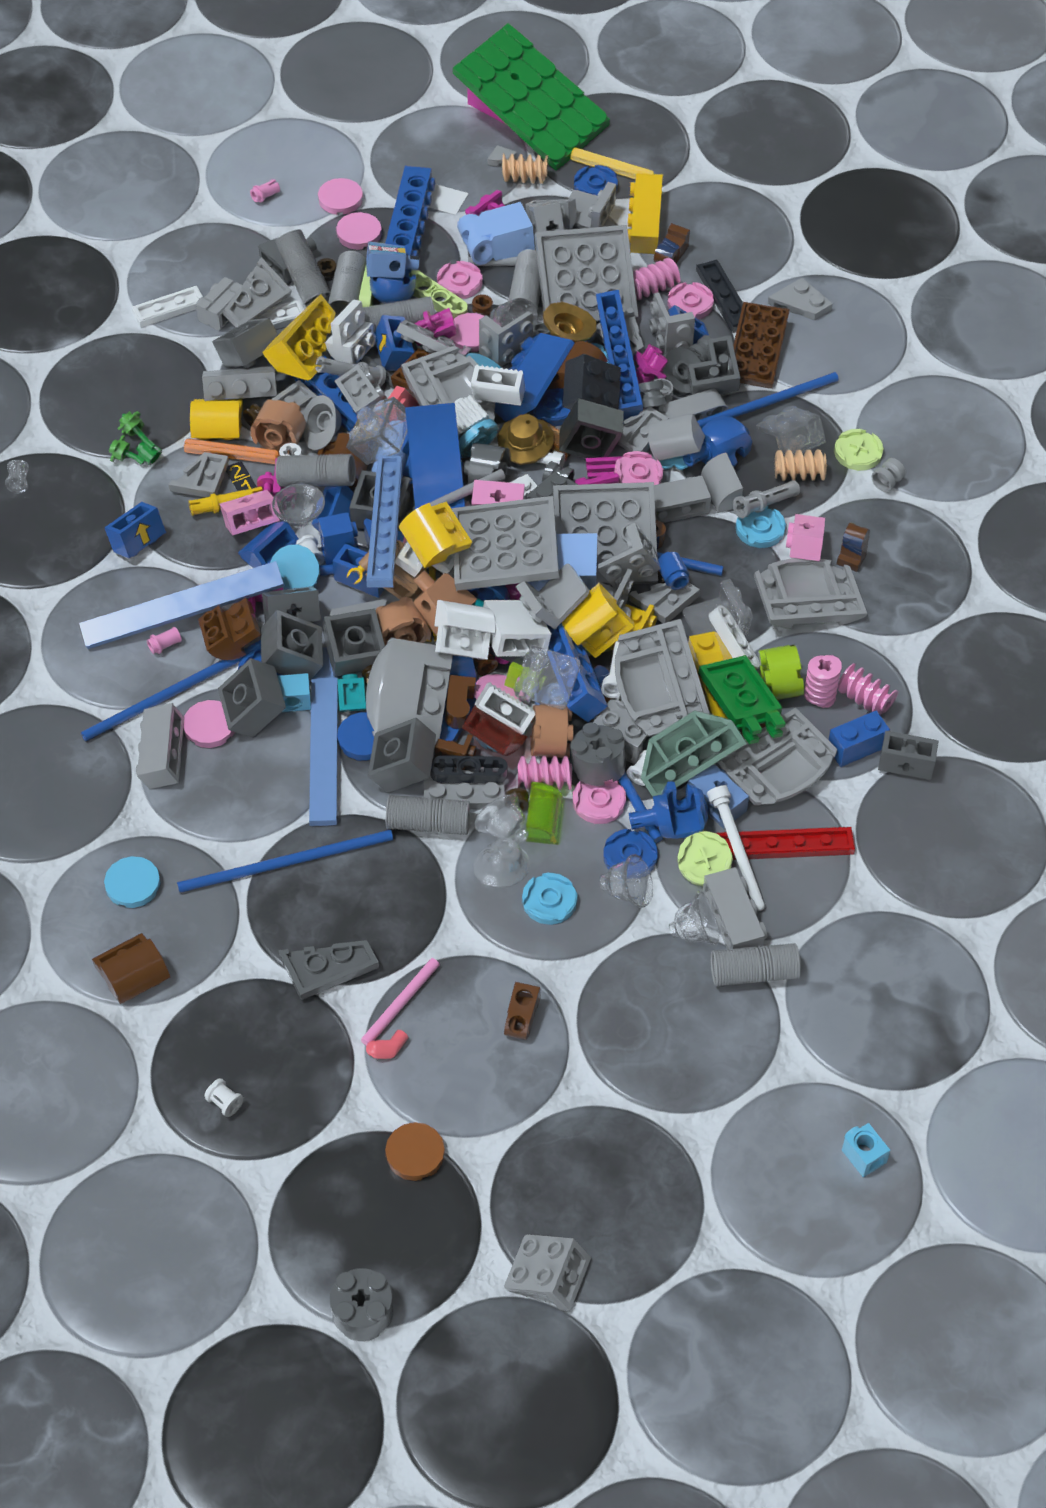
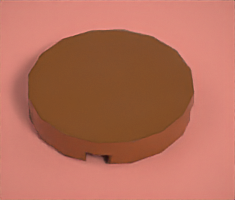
[385,1122,445,1181]

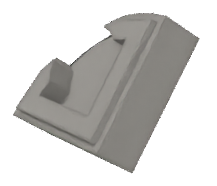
[488,145,517,166]

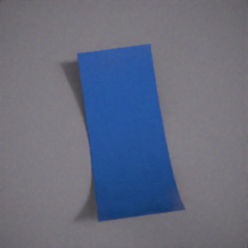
[405,403,465,509]

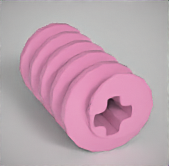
[633,258,680,300]
[804,655,842,708]
[838,663,898,715]
[518,756,572,790]

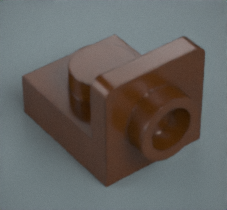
[435,734,477,770]

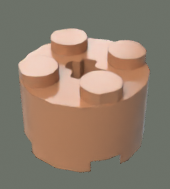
[251,400,306,456]
[376,597,431,646]
[530,704,573,758]

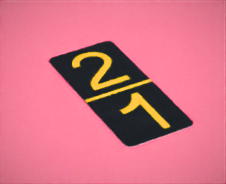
[226,461,257,491]

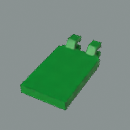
[698,655,786,745]

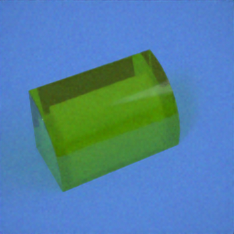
[526,782,564,845]

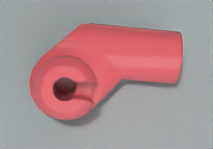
[366,1030,409,1059]

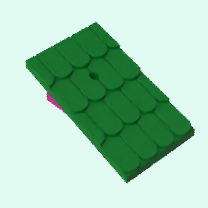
[453,23,610,171]

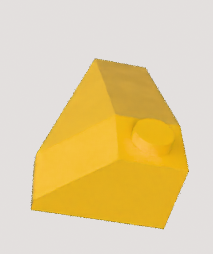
[262,295,336,381]
[688,631,732,719]

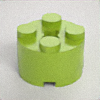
[758,644,804,700]

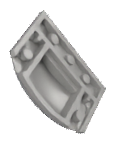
[401,346,495,420]
[754,558,867,629]
[615,619,710,737]
[366,638,453,748]
[715,707,837,805]

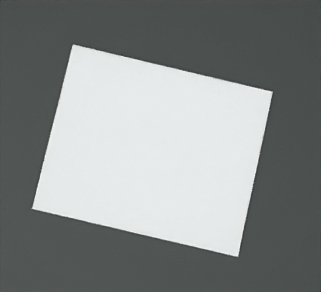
[428,184,469,215]

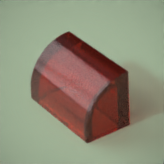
[462,705,528,756]

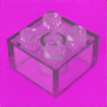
[346,397,408,465]

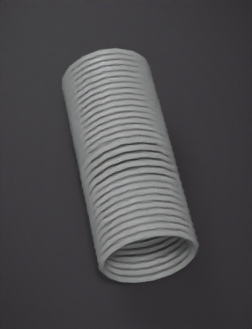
[275,229,330,305]
[508,249,541,317]
[328,251,366,318]
[363,296,435,333]
[276,454,356,487]
[385,794,470,835]
[711,943,801,987]

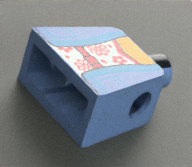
[366,242,419,278]

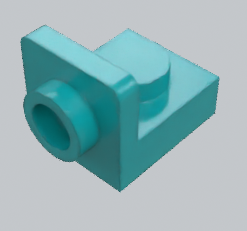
[337,674,366,712]

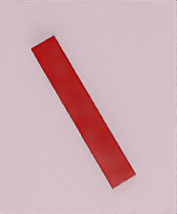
[716,827,855,860]

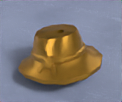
[543,302,597,346]
[497,414,554,465]

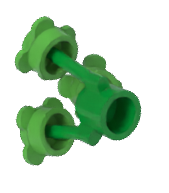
[109,411,162,465]

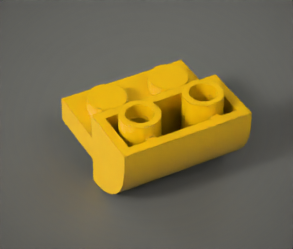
[190,399,243,440]
[399,501,473,568]
[562,583,634,658]

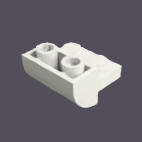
[325,299,376,364]
[434,600,495,660]

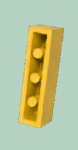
[627,173,663,254]

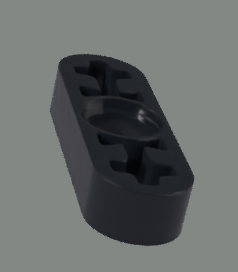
[430,756,508,784]

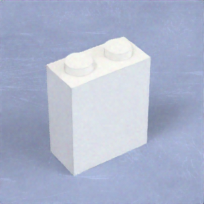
[483,600,551,656]

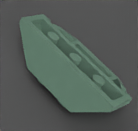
[641,710,747,797]

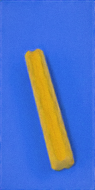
[571,148,654,179]

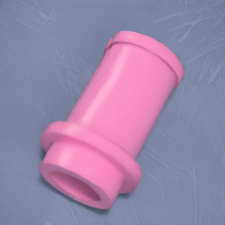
[250,179,280,203]
[147,627,182,654]

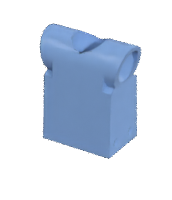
[457,202,535,265]
[527,533,597,591]

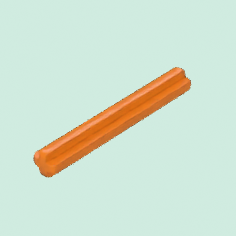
[184,438,279,464]

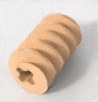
[502,153,548,184]
[775,449,827,481]

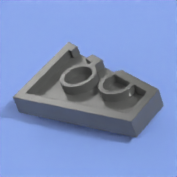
[278,940,379,1000]

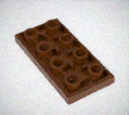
[733,302,790,389]

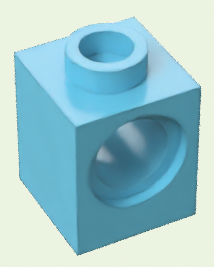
[277,673,311,712]
[842,1123,890,1177]

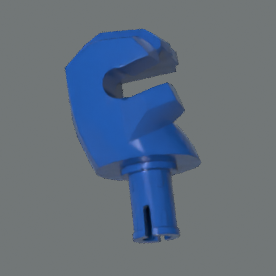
[682,416,752,468]
[628,782,709,839]

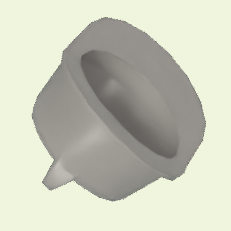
[304,395,342,451]

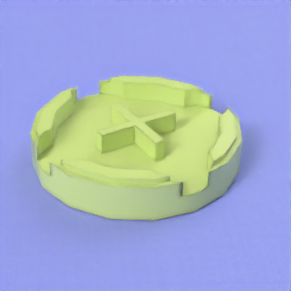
[834,429,883,471]
[677,831,733,886]

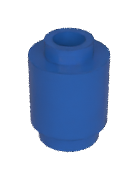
[658,552,689,590]

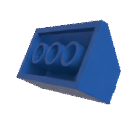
[494,333,574,422]

